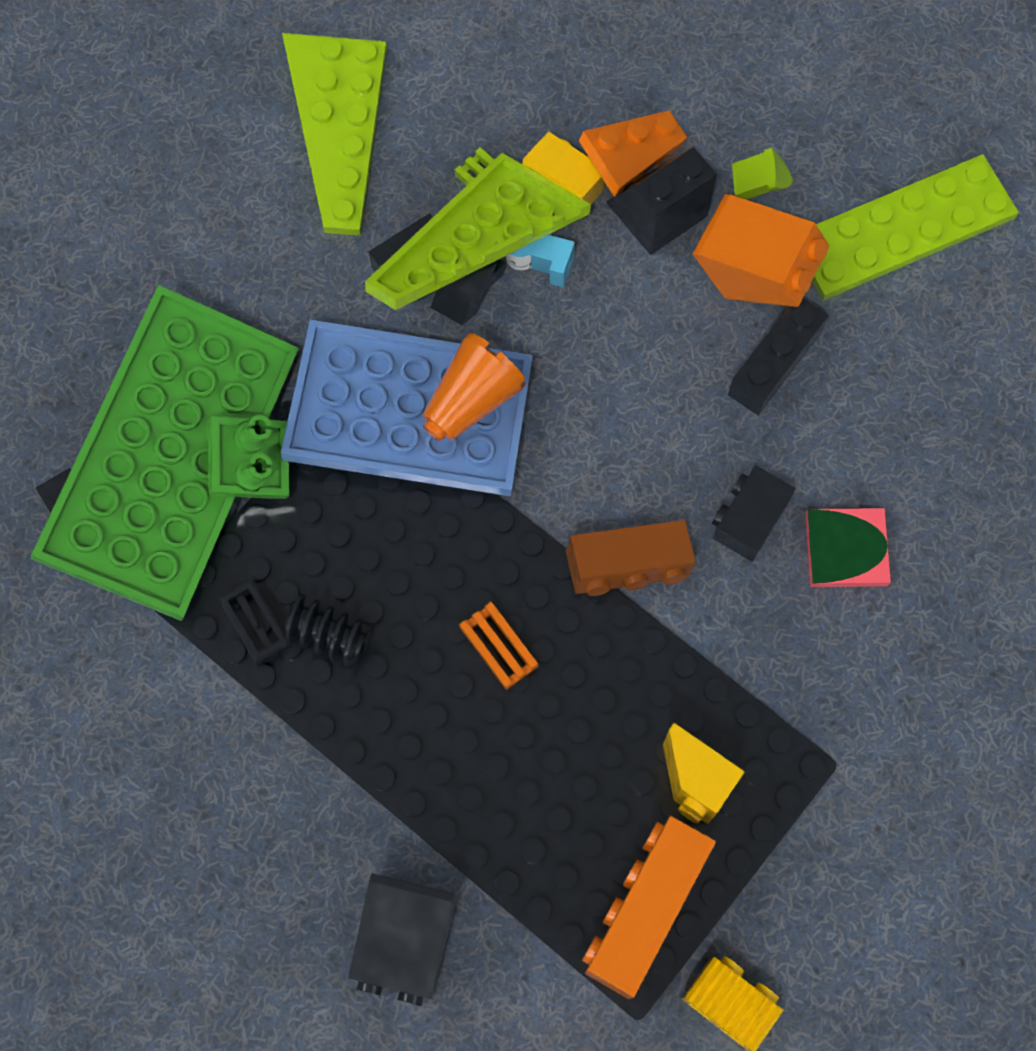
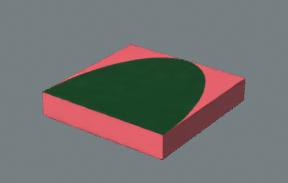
[805,508,891,587]

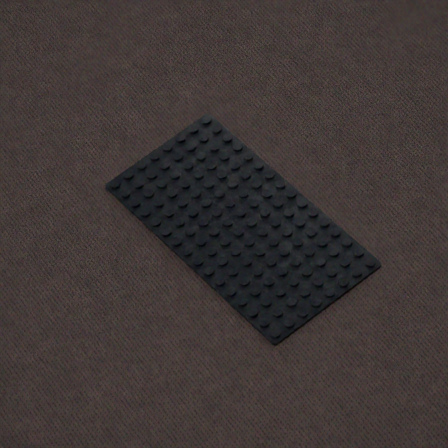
[154,461,836,1020]

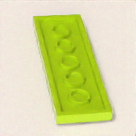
[812,154,1019,301]

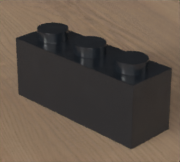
[728,299,829,416]

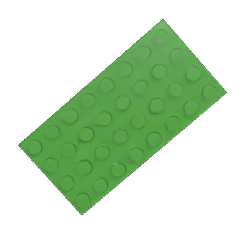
[31,285,299,621]

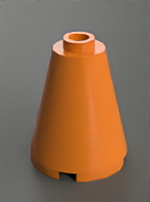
[422,333,526,442]

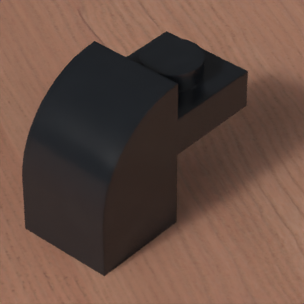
[430,259,507,325]

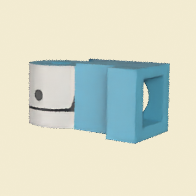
[505,235,575,288]

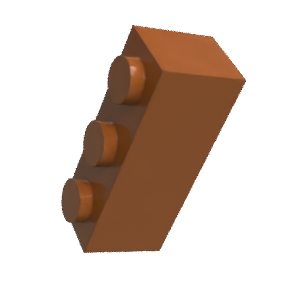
[566,520,696,596]

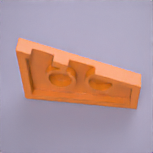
[579,110,687,197]

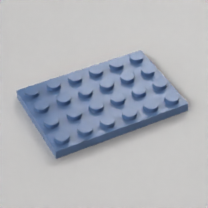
[281,320,533,496]

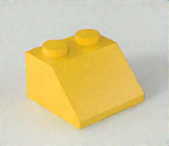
[663,723,745,824]

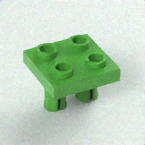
[208,415,289,499]

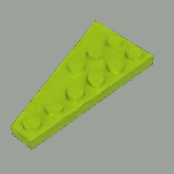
[282,33,387,236]
[365,153,591,310]

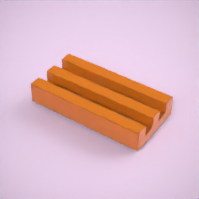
[459,602,538,690]

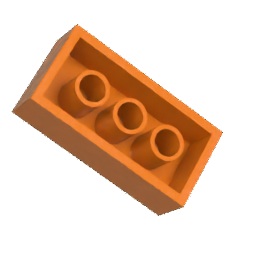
[582,816,716,999]

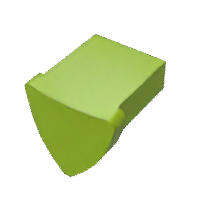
[732,147,793,200]

